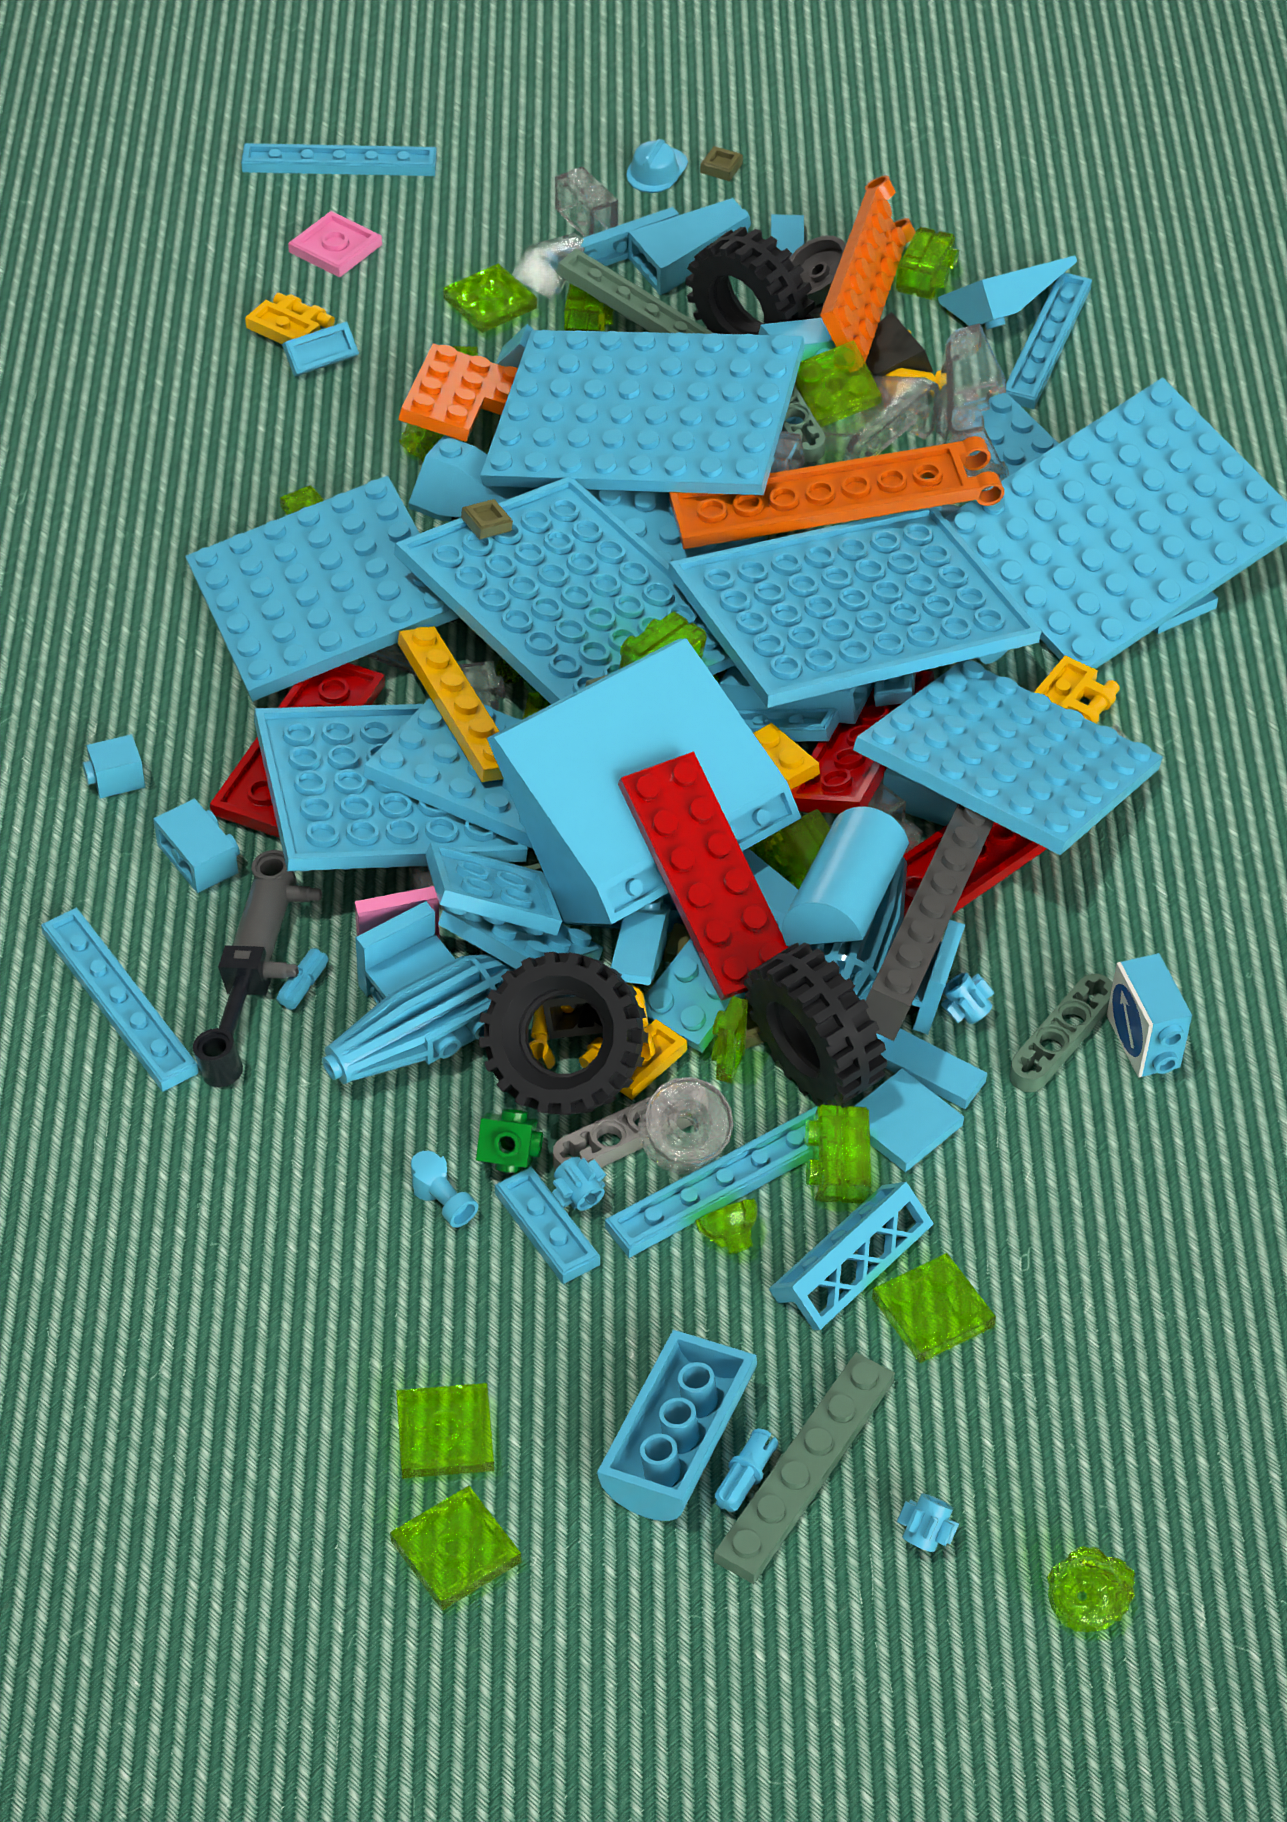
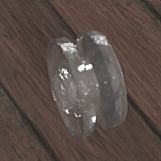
[638,1077,733,1174]

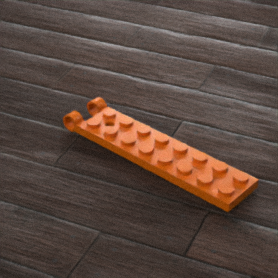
[820,175,917,374]
[669,436,1004,549]

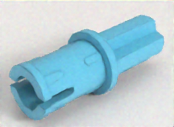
[715,1428,779,1512]

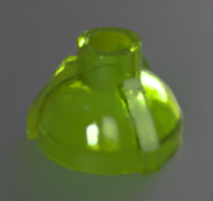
[695,1198,758,1255]

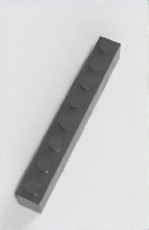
[865,804,994,1041]

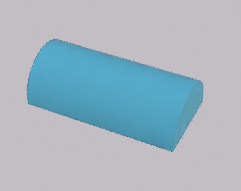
[782,807,909,946]
[597,1330,757,1521]

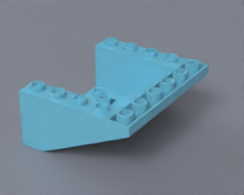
[487,638,801,924]

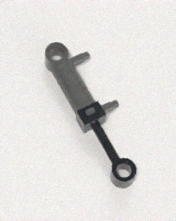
[193,850,322,1087]

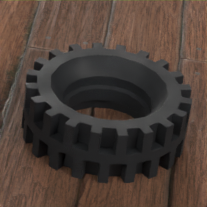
[685,227,816,335]
[744,942,887,1110]
[479,952,648,1115]

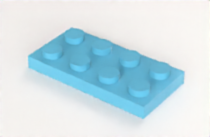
[644,906,785,1053]

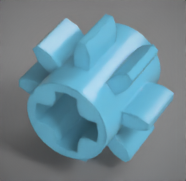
[941,973,994,1024]
[552,1157,606,1211]
[897,1493,959,1552]

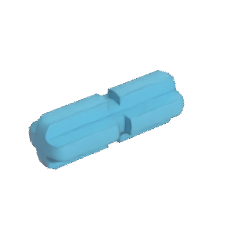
[277,948,329,1010]

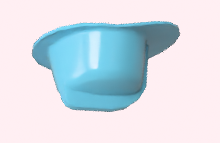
[626,139,688,193]

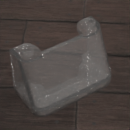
[935,323,1009,490]
[790,375,939,470]

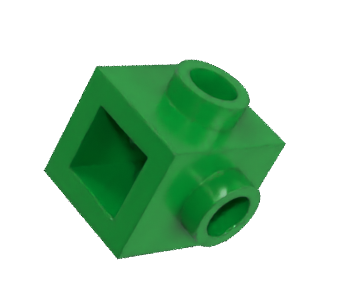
[476,1109,543,1173]

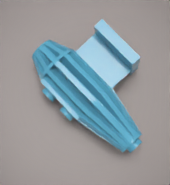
[809,857,965,1035]
[322,901,516,1084]

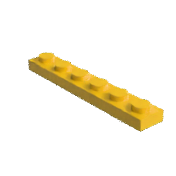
[398,626,504,782]

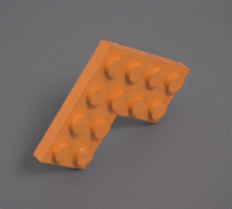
[398,343,518,442]

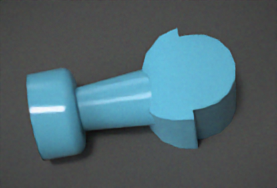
[411,1151,478,1228]

